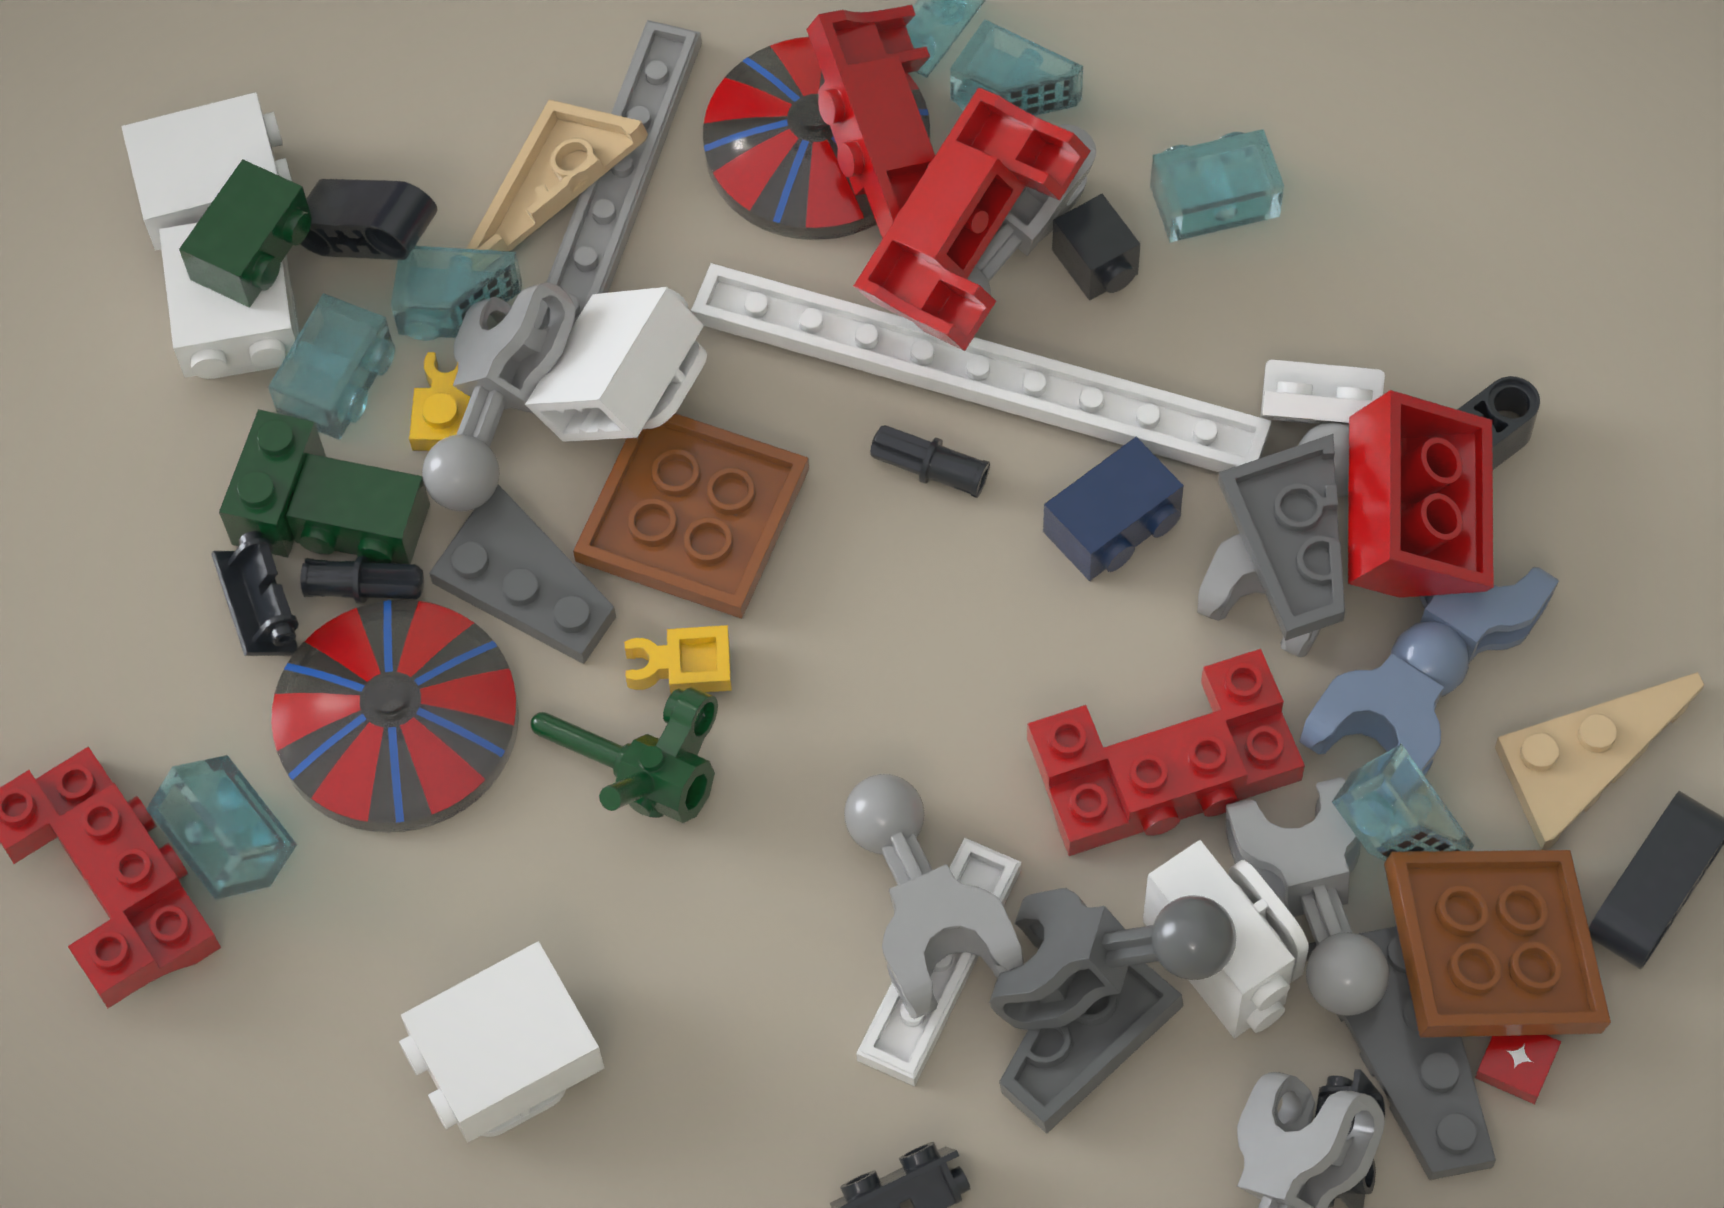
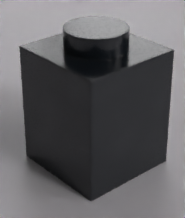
[1052,193,1140,301]

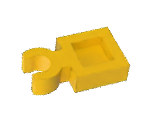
[409,352,471,451]
[624,625,732,694]

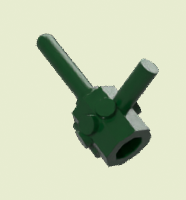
[530,687,718,823]

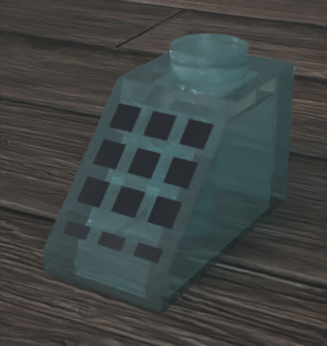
[950,19,1084,116]
[391,246,522,341]
[1332,743,1474,861]

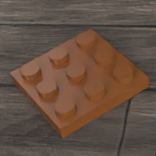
[573,413,809,619]
[1384,850,1611,1038]

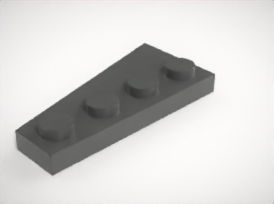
[1306,926,1496,1181]

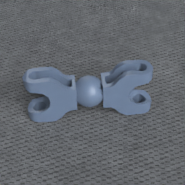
[1299,567,1559,806]

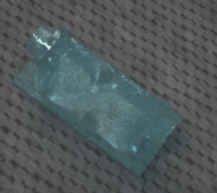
[906,0,986,78]

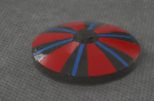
[703,37,930,240]
[271,600,519,833]

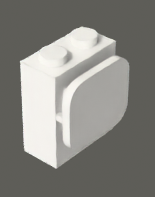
[121,92,293,251]
[159,222,301,379]
[525,287,707,442]
[1143,840,1309,1039]
[399,941,604,1143]

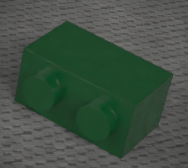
[179,159,312,308]
[219,409,326,558]
[286,453,430,564]

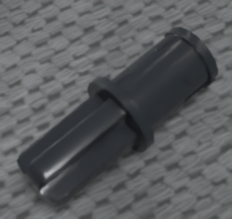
[870,425,990,498]
[300,556,424,604]

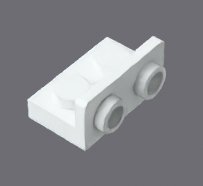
[1260,360,1385,424]

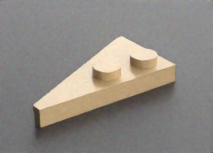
[459,99,648,276]
[1495,672,1704,850]

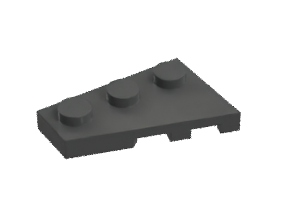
[429,484,616,664]
[999,963,1184,1134]

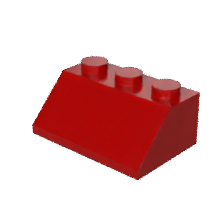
[1348,390,1494,598]

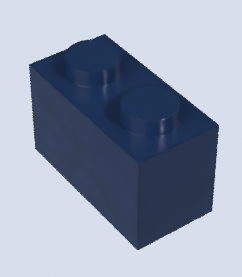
[1043,436,1184,581]

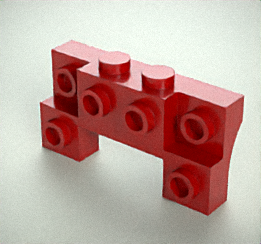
[806,4,935,239]
[853,87,1091,351]
[1027,648,1305,856]
[0,746,221,1009]

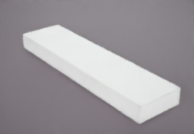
[856,838,1022,1087]

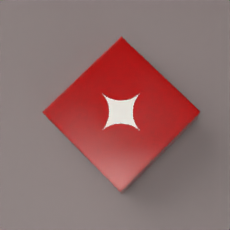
[1475,1035,1561,1105]

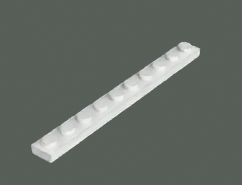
[691,263,1271,472]

